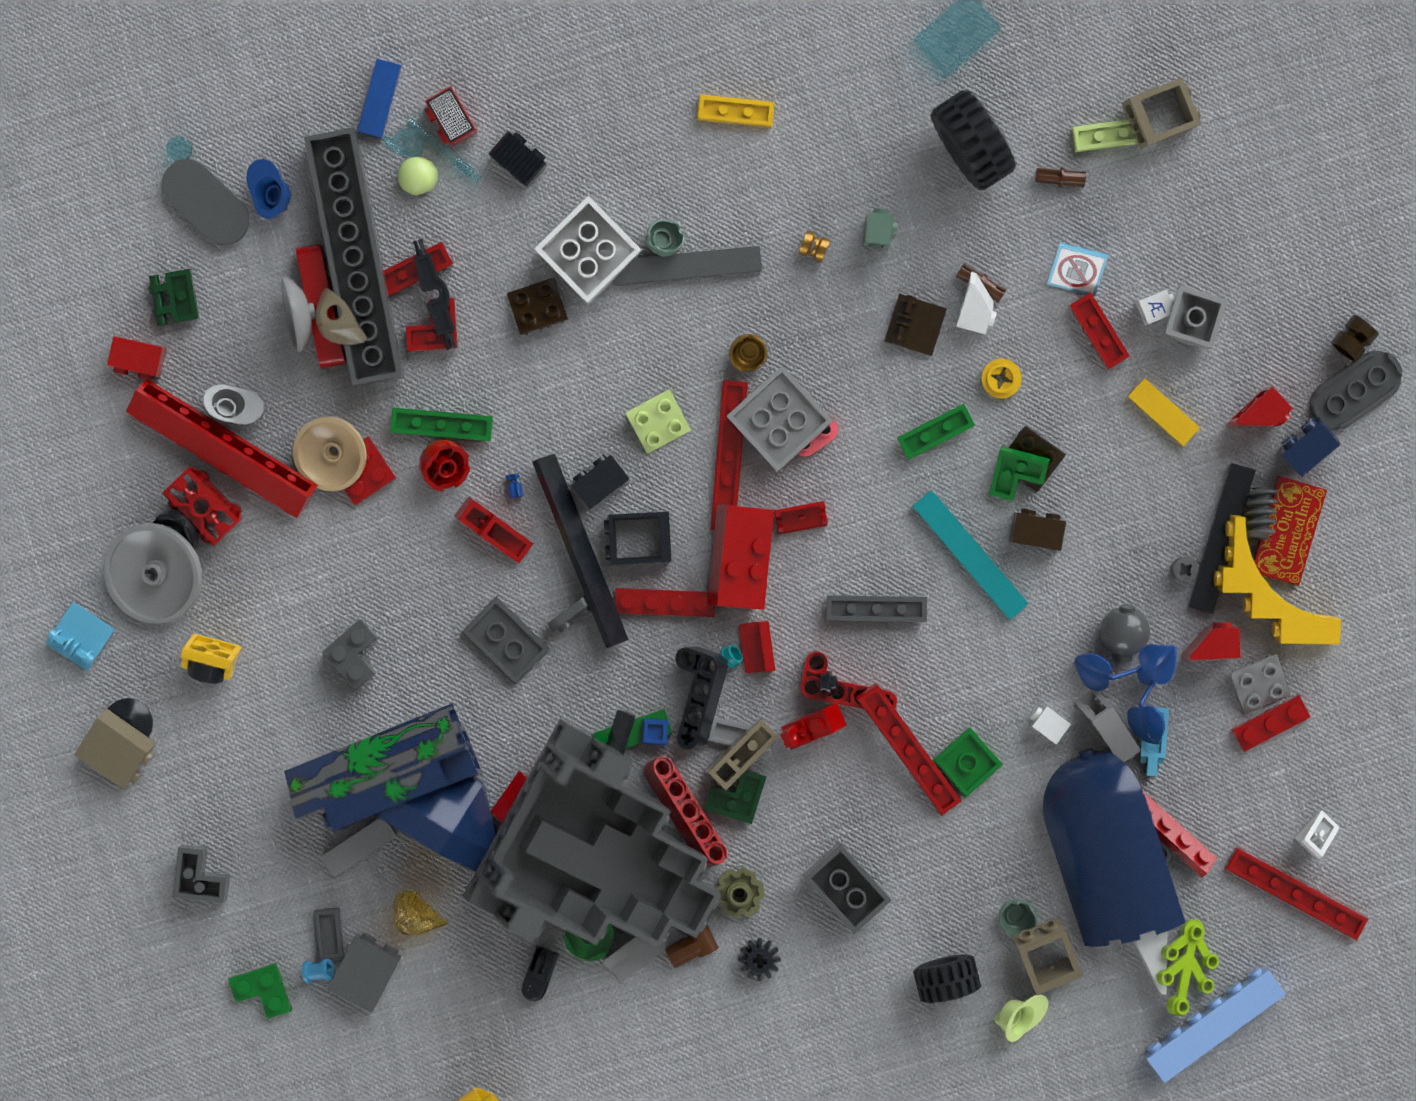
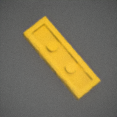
[697,94,774,128]
[1127,378,1200,447]

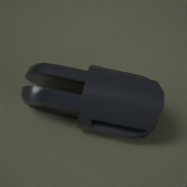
[521,945,559,1001]

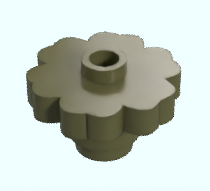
[715,867,765,918]

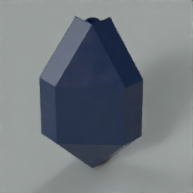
[375,777,497,871]

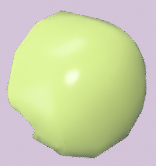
[397,157,438,195]

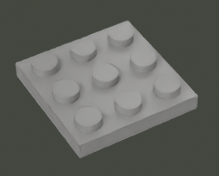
[727,365,833,472]

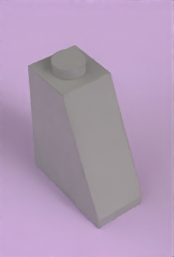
[1075,690,1141,762]

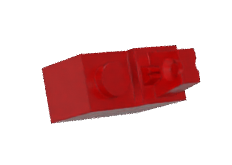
[780,702,847,750]

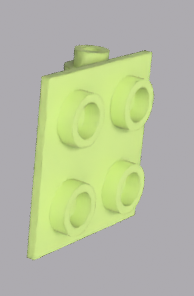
[626,389,691,454]

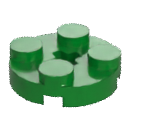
[564,923,614,961]

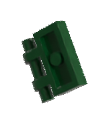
[148,269,200,326]

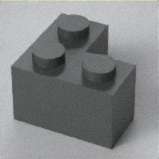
[322,618,379,690]
[173,844,230,903]

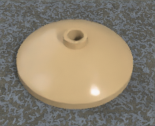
[293,416,366,491]

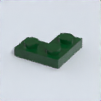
[704,770,767,824]

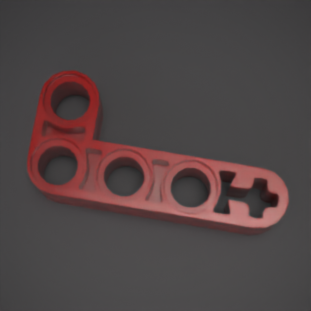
[800,651,897,709]

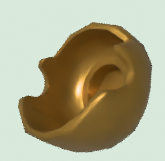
[729,334,768,372]

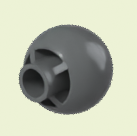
[1100,604,1150,662]

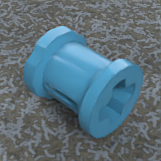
[301,958,334,984]

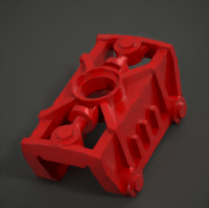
[162,467,242,546]

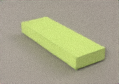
[1071,119,1138,153]

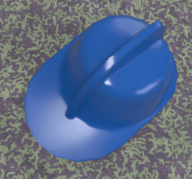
[246,159,291,219]

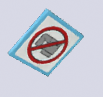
[1047,243,1109,296]

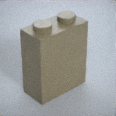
[74,709,156,789]

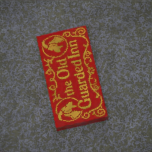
[1253,476,1327,586]

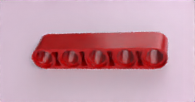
[296,243,346,369]
[643,756,727,868]

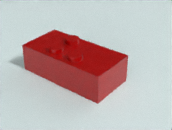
[707,504,774,610]

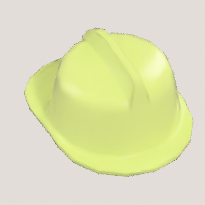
[994,994,1048,1042]

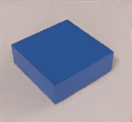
[642,718,669,745]

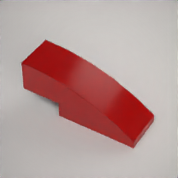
[454,496,534,564]

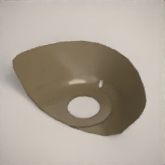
[315,287,367,345]

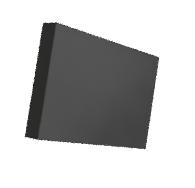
[462,596,550,684]

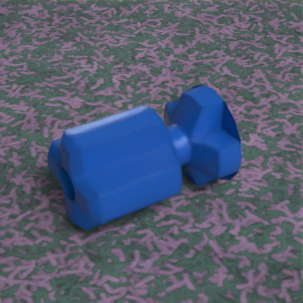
[505,473,523,499]

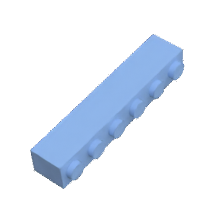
[1144,967,1286,1083]

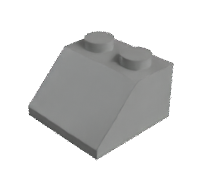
[1164,285,1227,350]

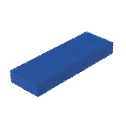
[357,59,402,139]

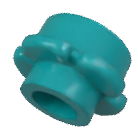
[720,645,743,669]

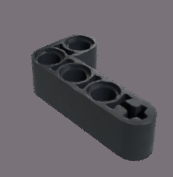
[675,646,728,750]

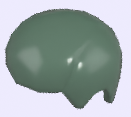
[645,219,686,257]
[999,899,1038,936]

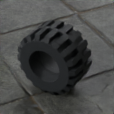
[913,954,981,1003]

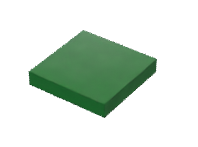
[932,727,1003,797]

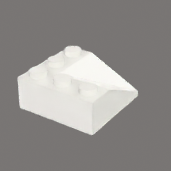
[534,196,642,305]

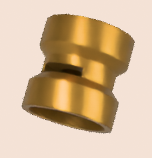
[798,230,830,263]

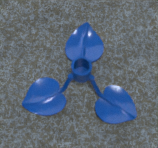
[1075,644,1177,745]

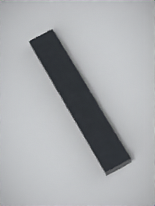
[1188,463,1256,614]

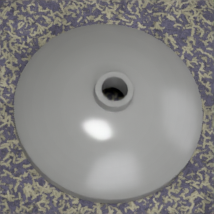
[281,277,316,353]

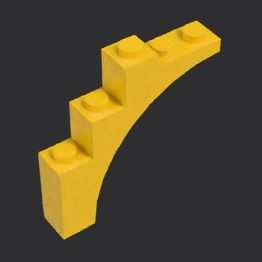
[1214,515,1341,644]

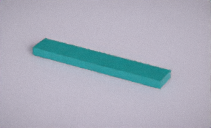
[912,490,1029,620]

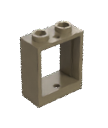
[1121,77,1201,150]
[1012,917,1083,995]

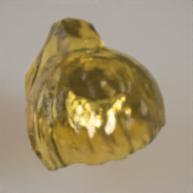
[393,890,448,936]

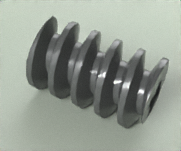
[1245,487,1279,540]

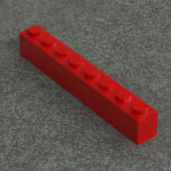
[126,380,318,518]

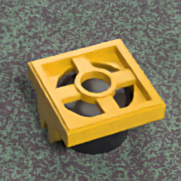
[181,633,242,684]

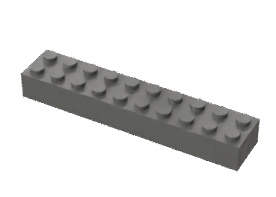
[304,127,405,387]

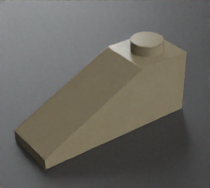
[704,719,779,790]

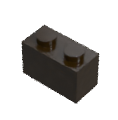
[1009,508,1066,551]

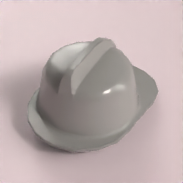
[203,384,264,425]

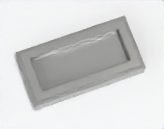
[708,717,752,746]

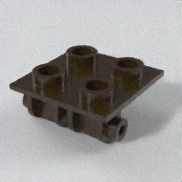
[507,277,568,335]
[884,293,947,356]
[1009,425,1066,492]

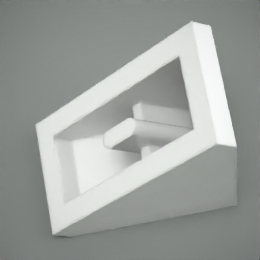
[1295,810,1340,859]

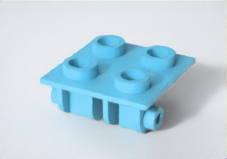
[45,602,115,671]

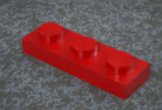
[1069,292,1130,370]
[1231,695,1311,752]

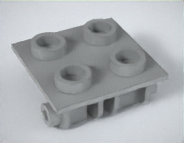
[1228,654,1290,714]

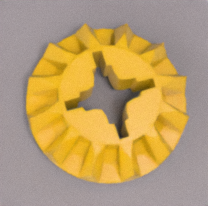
[982,358,1022,398]

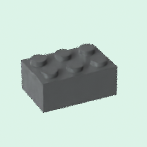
[803,841,892,934]

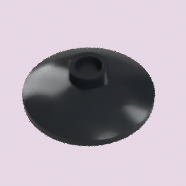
[107,698,153,738]

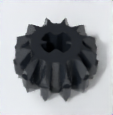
[738,938,781,981]

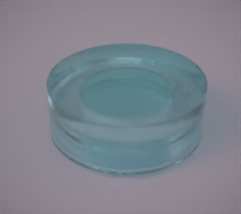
[166,136,193,162]

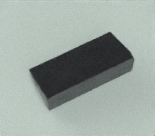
[606,710,636,755]

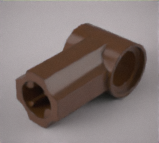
[665,925,719,968]

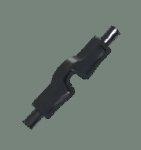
[412,239,457,350]

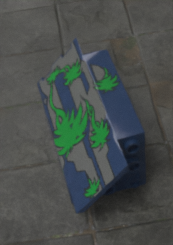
[284,703,482,831]

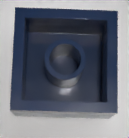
[1280,417,1341,478]

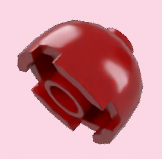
[419,440,470,492]

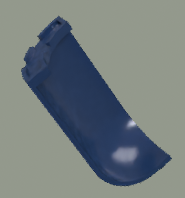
[1043,748,1186,947]

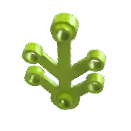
[1156,919,1219,1017]

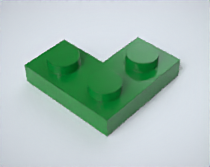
[989,446,1050,501]
[228,963,292,1019]

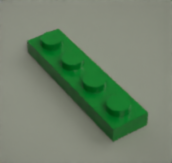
[390,407,493,442]

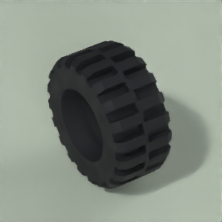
[930,90,1016,190]

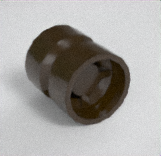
[1331,314,1379,362]

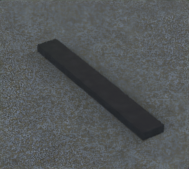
[532,454,629,649]

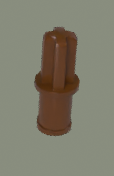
[1035,167,1086,188]

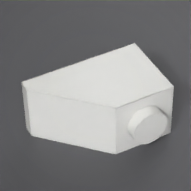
[956,272,997,334]

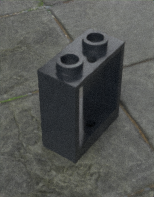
[604,511,672,565]

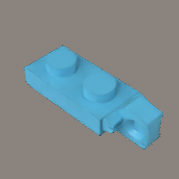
[1139,706,1169,777]

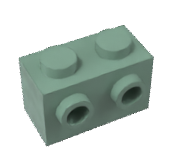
[862,208,898,249]

